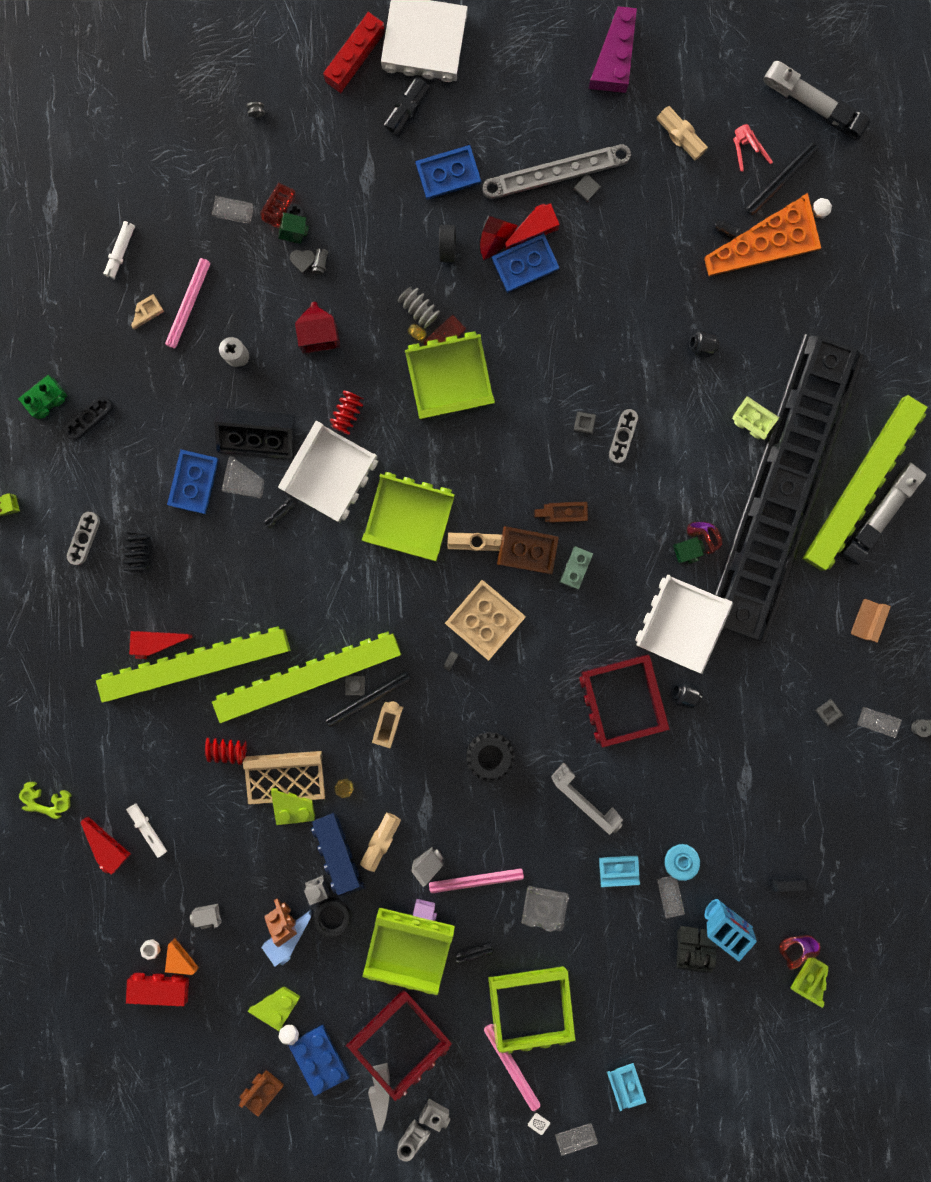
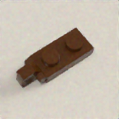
[534,502,588,523]

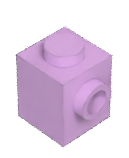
[413,899,437,921]

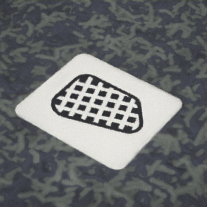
[528,1113,550,1135]

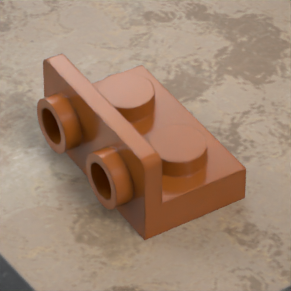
[264,898,297,947]
[239,1070,284,1116]

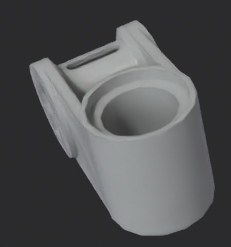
[397,1120,430,1161]

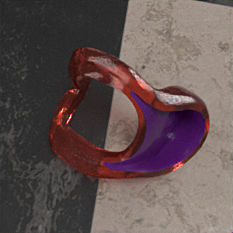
[686,522,723,554]
[779,935,821,970]

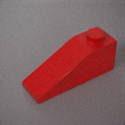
[505,204,560,250]
[129,631,192,659]
[80,817,131,875]

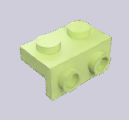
[733,396,779,440]

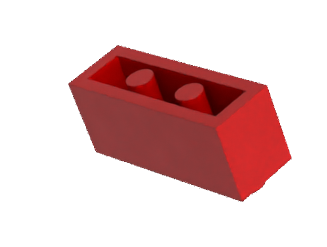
[126,973,189,1006]

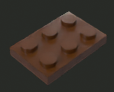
[497,526,559,574]

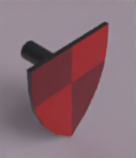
[479,215,518,260]

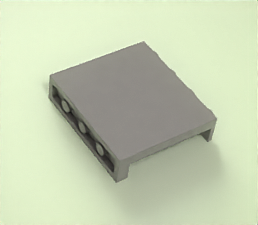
[551,763,623,835]

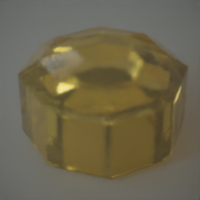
[408,324,427,342]
[335,778,354,798]

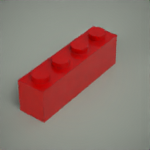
[323,12,385,93]

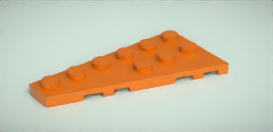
[704,193,821,276]

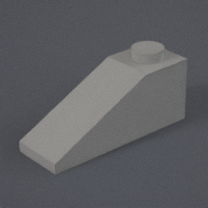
[411,847,444,887]

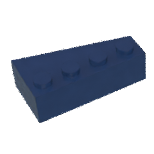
[311,813,366,897]

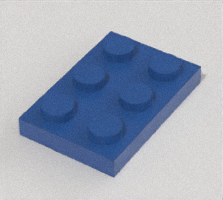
[415,145,481,200]
[492,233,559,293]
[167,449,219,514]
[288,1025,349,1096]

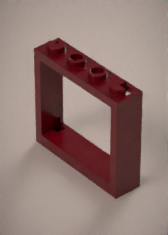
[579,654,670,748]
[346,990,452,1101]

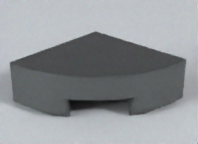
[443,651,458,671]

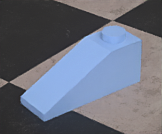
[261,910,313,966]

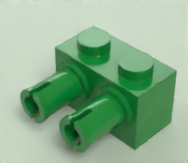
[18,375,68,419]

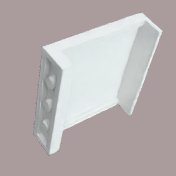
[381,0,467,82]
[278,421,378,523]
[635,575,733,674]

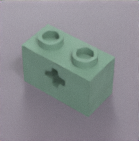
[559,546,593,590]

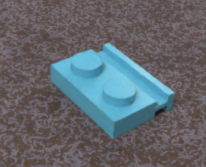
[599,856,640,887]
[607,1063,647,1111]

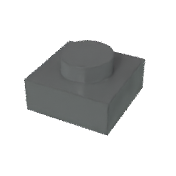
[345,676,365,696]

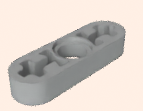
[609,409,638,464]
[67,512,100,565]

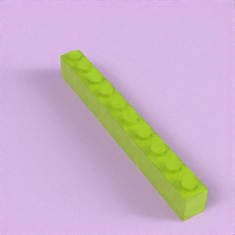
[802,395,928,571]
[96,626,291,703]
[212,631,402,723]

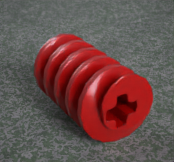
[329,391,364,435]
[205,738,247,765]

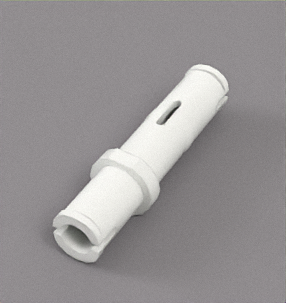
[103,221,135,279]
[126,803,167,858]

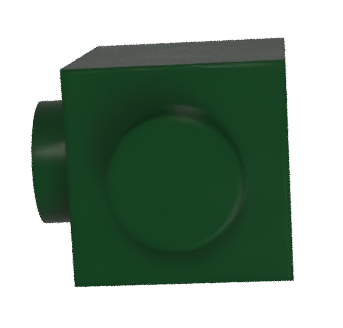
[278,212,308,244]
[673,537,705,564]

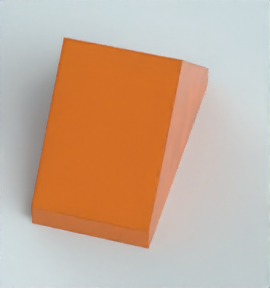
[165,938,199,975]

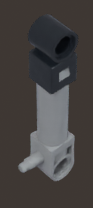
[763,61,870,140]
[841,463,926,565]

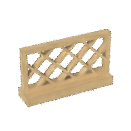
[243,751,325,804]

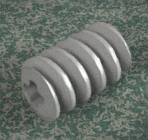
[398,287,440,329]
[219,337,249,367]

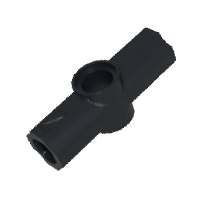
[384,77,430,136]

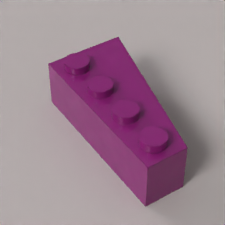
[588,6,637,93]

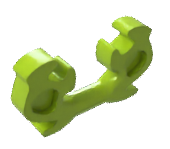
[19,782,71,819]

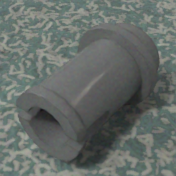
[311,248,328,275]

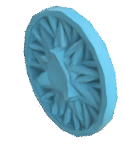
[665,844,700,881]

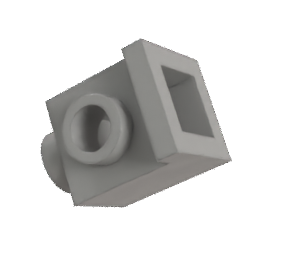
[304,876,330,905]
[190,904,222,929]
[419,1099,450,1132]

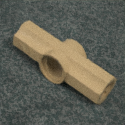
[656,106,708,160]
[448,533,502,551]
[360,812,401,872]

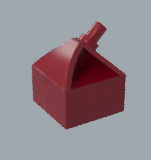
[295,302,341,354]

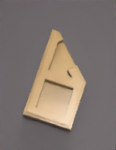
[131,294,164,330]

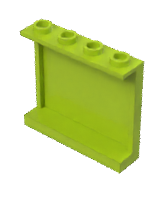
[405,331,495,419]
[362,472,455,562]
[362,908,455,995]

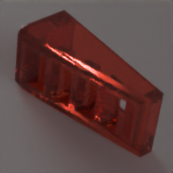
[260,183,295,227]

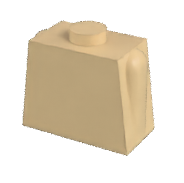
[372,701,403,748]

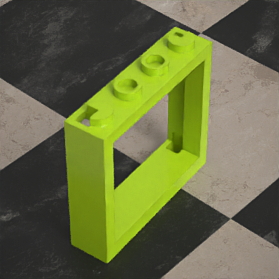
[488,966,575,1054]

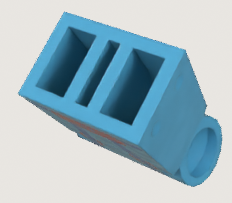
[704,899,757,961]

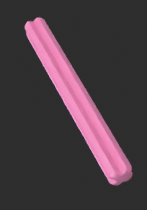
[166,258,210,349]
[429,869,524,893]
[484,1024,540,1111]

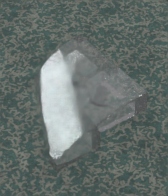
[222,456,265,499]

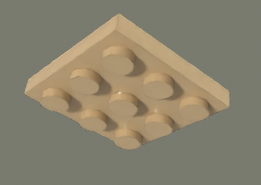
[445,580,526,661]

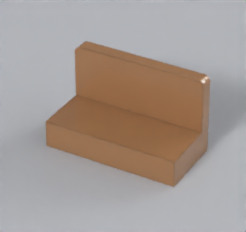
[851,599,891,643]

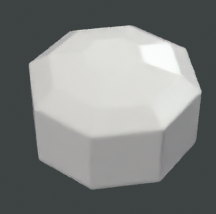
[812,198,832,219]
[140,939,161,960]
[279,1025,299,1045]

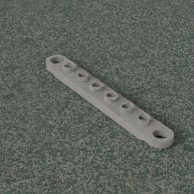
[483,144,631,199]

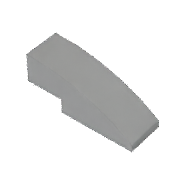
[368,1063,390,1132]

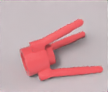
[733,124,773,172]

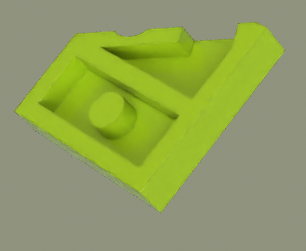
[271,788,315,825]
[790,955,828,1008]
[248,986,300,1031]

